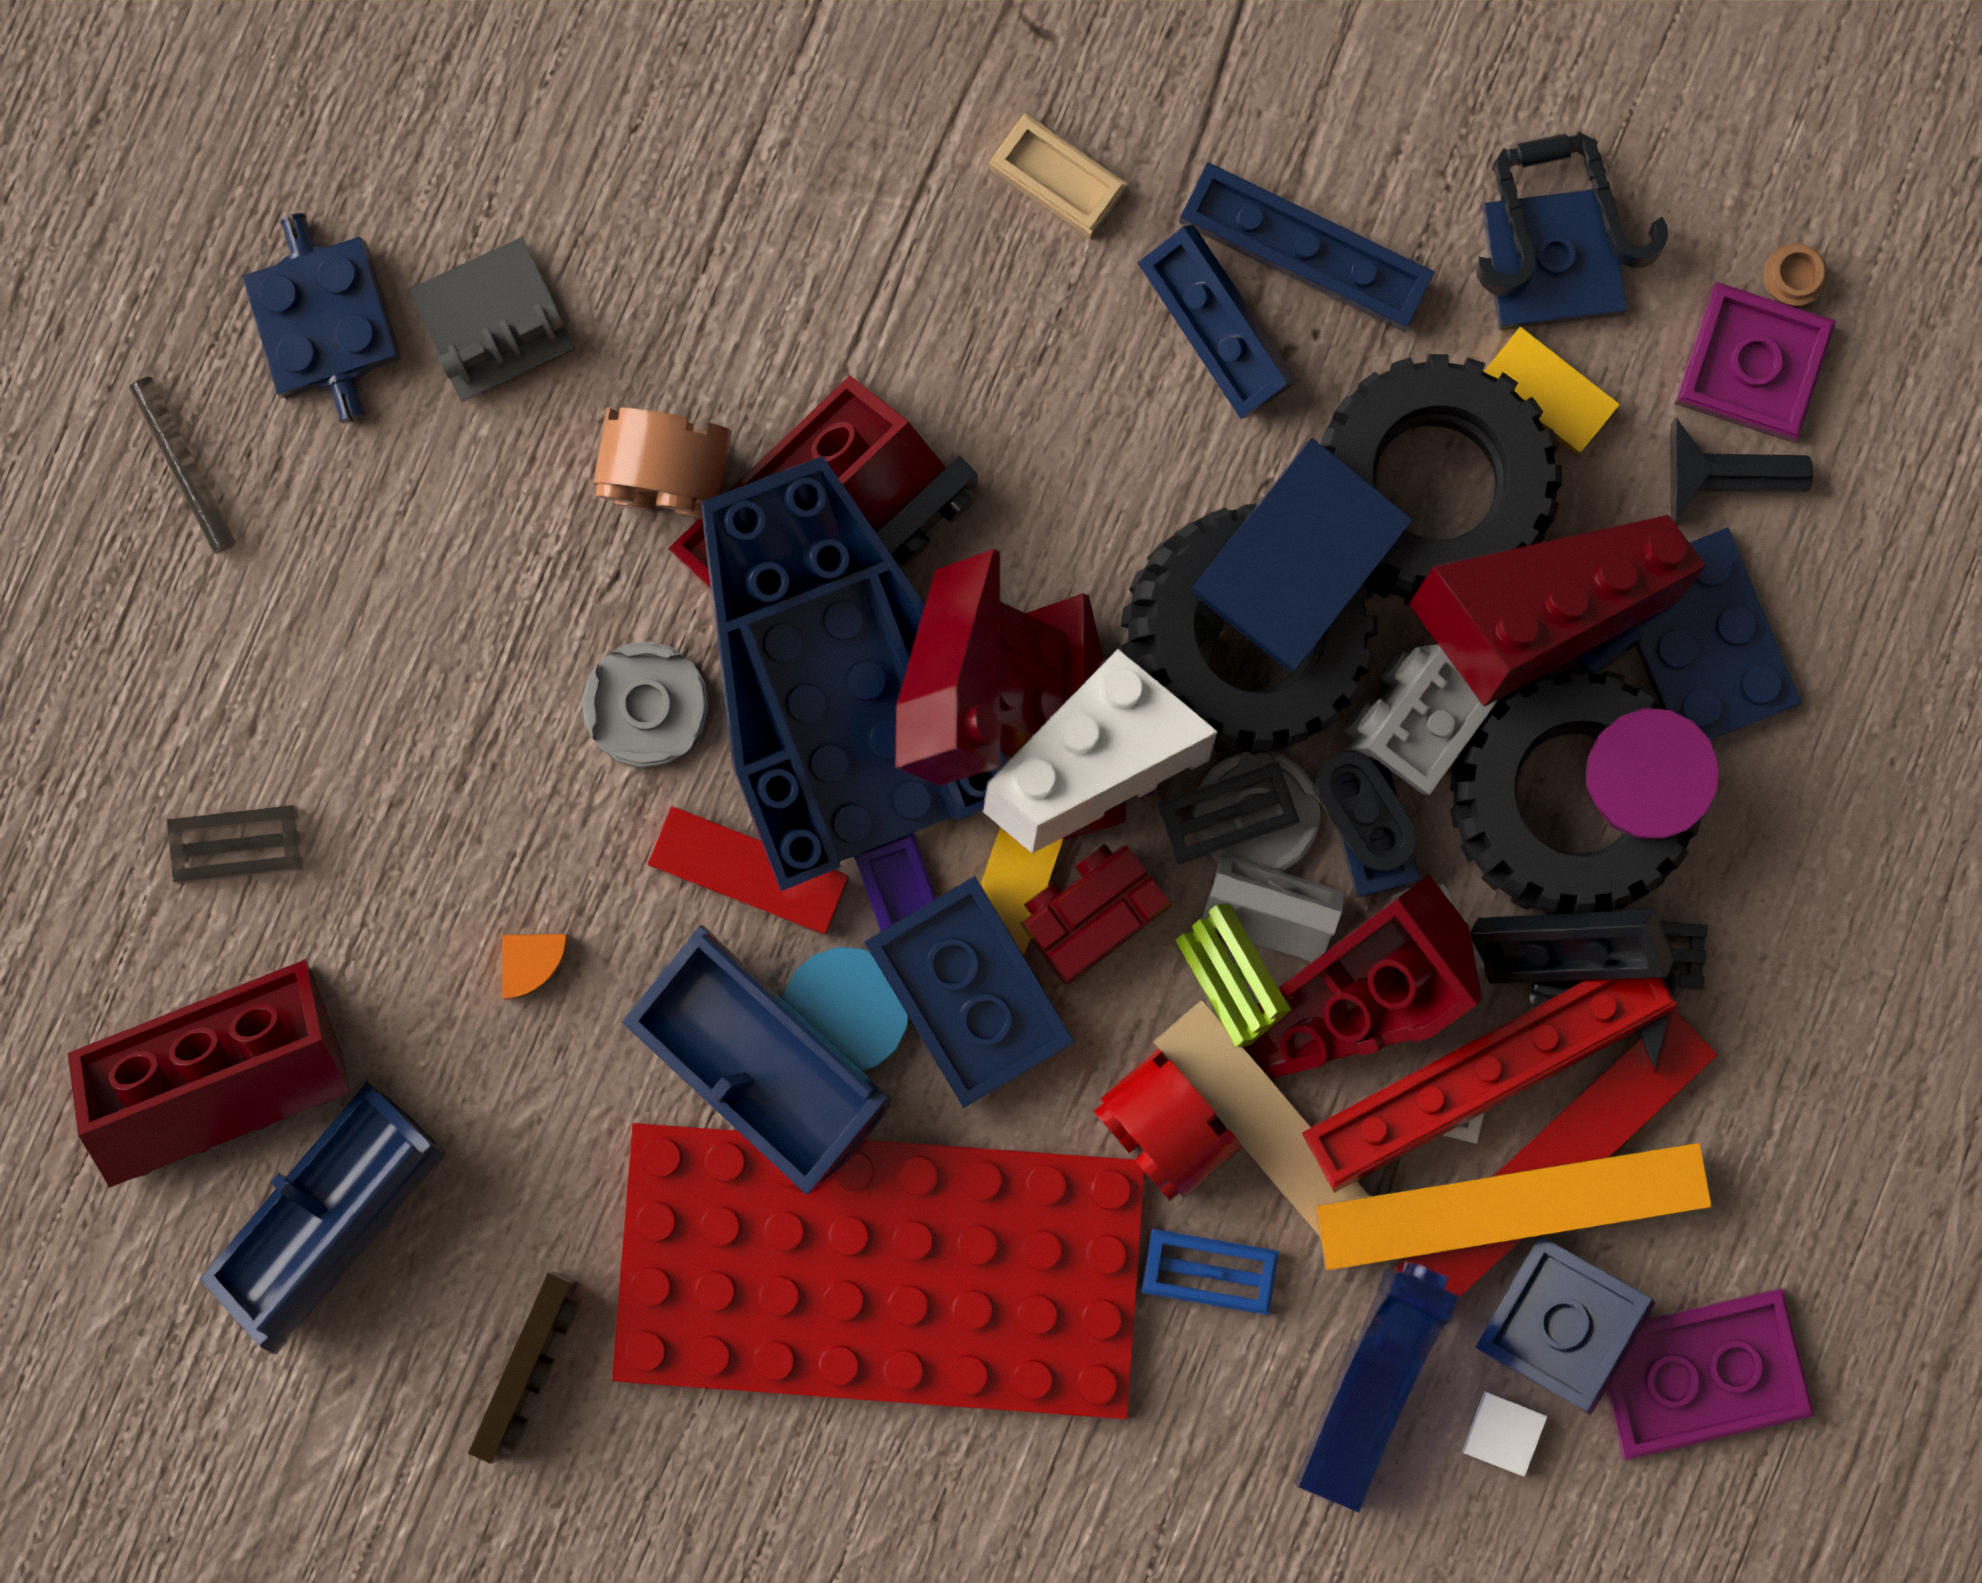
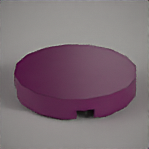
[1586,708,1719,840]

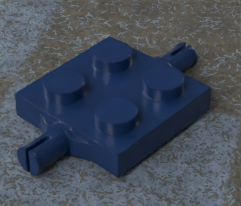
[242,213,401,423]

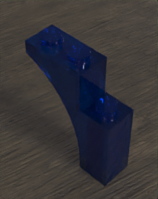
[1294,1261,1459,1512]

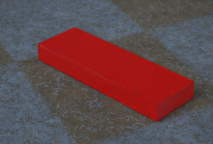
[647,806,849,936]

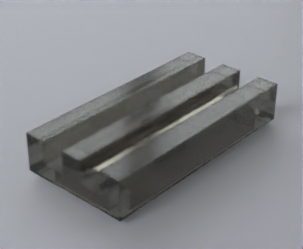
[167,805,303,884]

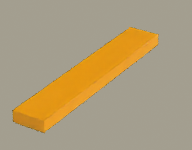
[1315,1143,1711,1270]

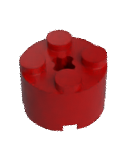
[1093,1048,1243,1201]

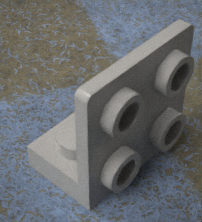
[1340,644,1498,795]

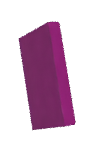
[1606,1288,1815,1460]

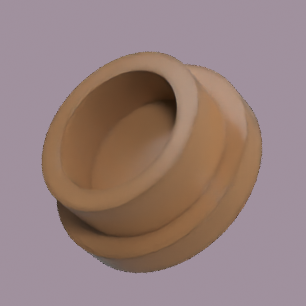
[1763,243,1828,307]

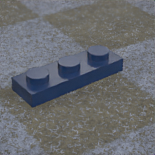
[1137,224,1297,419]

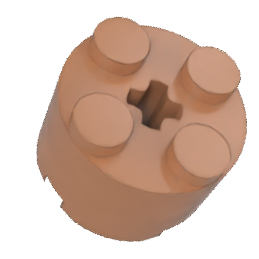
[593,408,732,519]

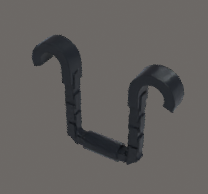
[1476,131,1668,297]

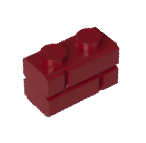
[1019,843,1172,985]

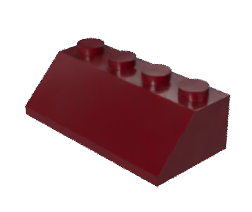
[668,375,946,594]
[67,959,351,1188]

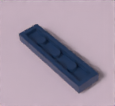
[1179,162,1435,332]

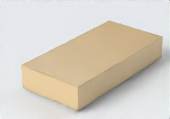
[988,113,1127,239]

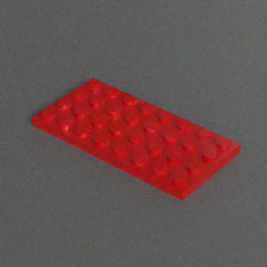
[612,1123,1144,1419]

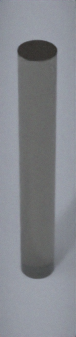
[129,376,236,554]

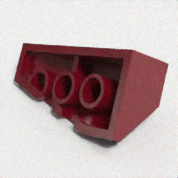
[1243,874,1482,1079]

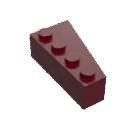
[1409,515,1706,707]

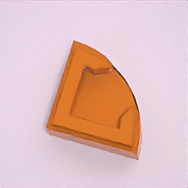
[502,934,568,1000]

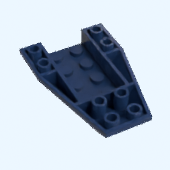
[700,456,1007,891]

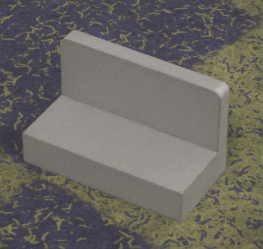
[1202,854,1345,962]

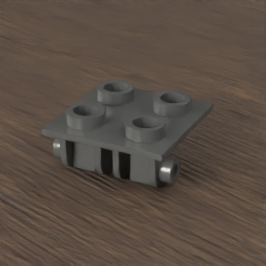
[409,236,575,402]

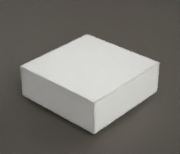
[1462,1391,1547,1477]

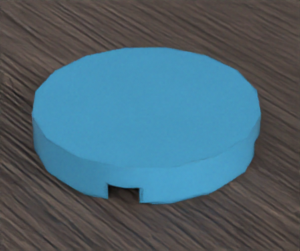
[783,947,909,1072]

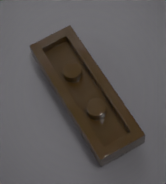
[468,1272,581,1464]

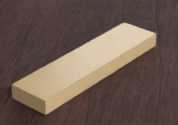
[1153,1000,1370,1237]

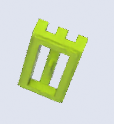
[1175,903,1291,1047]

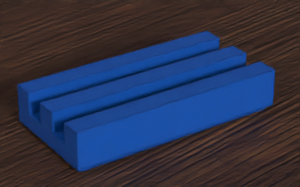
[1141,1229,1279,1315]

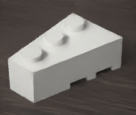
[983,649,1217,853]

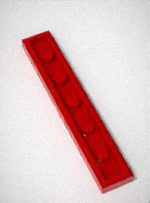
[1302,977,1677,1193]
[1391,1010,1718,1319]

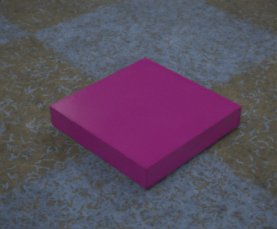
[1674,282,1836,443]

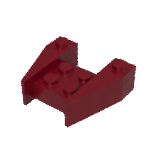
[896,549,1126,840]

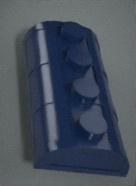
[622,925,892,1195]
[200,1082,446,1354]

